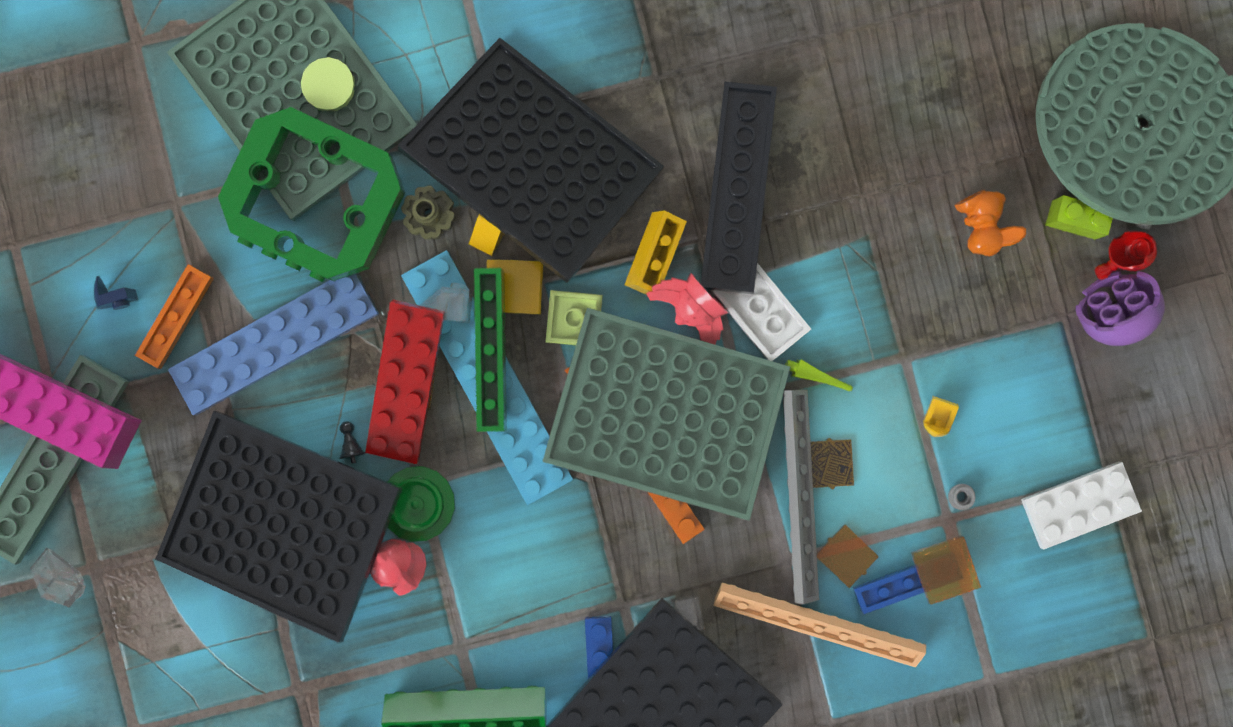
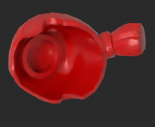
[1094,230,1157,280]

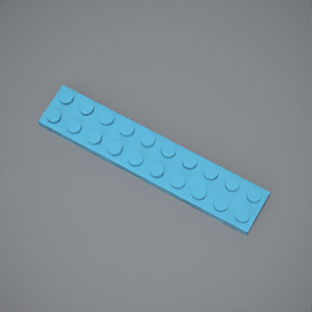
[401,250,574,505]

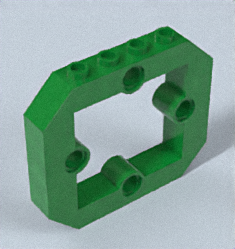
[218,107,405,283]

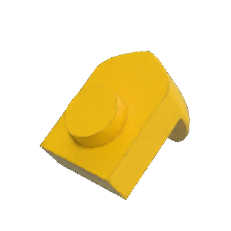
[923,396,959,437]

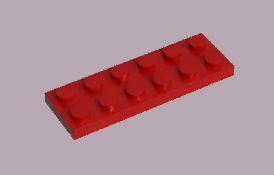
[365,300,445,464]

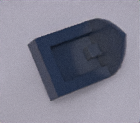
[93,276,138,310]

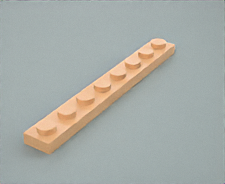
[714,583,926,668]

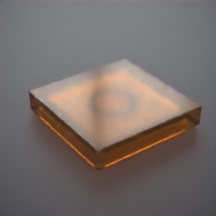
[911,536,981,605]

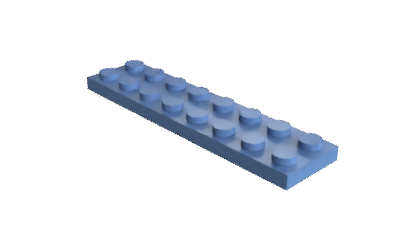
[168,273,379,415]

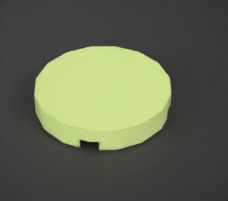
[301,57,355,111]

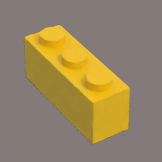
[624,210,687,295]

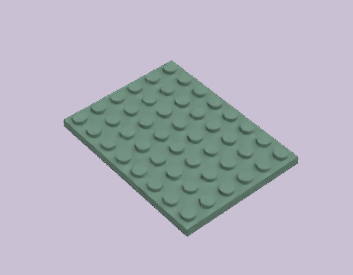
[167,0,417,221]
[542,308,790,521]

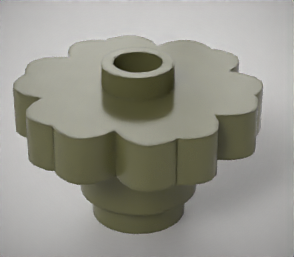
[401,186,456,240]

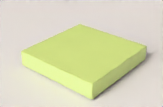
[546,290,603,345]

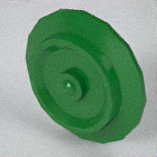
[387,466,455,542]

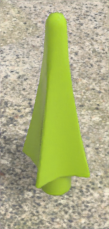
[785,359,853,391]

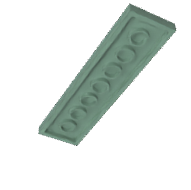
[0,355,129,565]

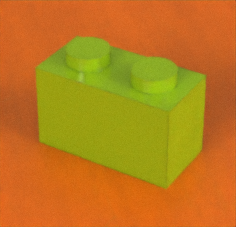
[1045,195,1113,240]

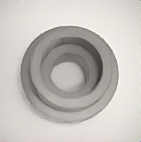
[948,484,976,510]

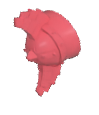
[646,272,729,345]
[370,539,426,596]

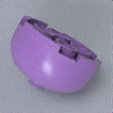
[1076,271,1165,346]

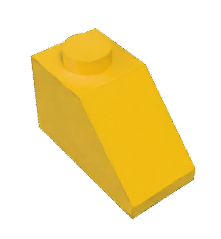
[469,214,504,256]

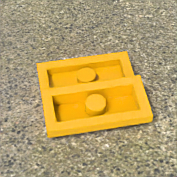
[487,260,543,315]

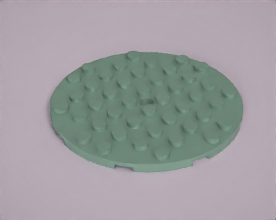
[1036,23,1233,225]

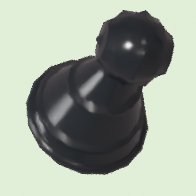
[339,421,366,464]

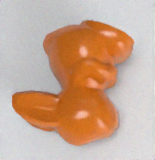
[954,190,1026,257]

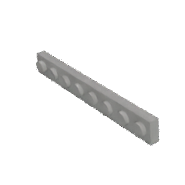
[783,389,819,604]

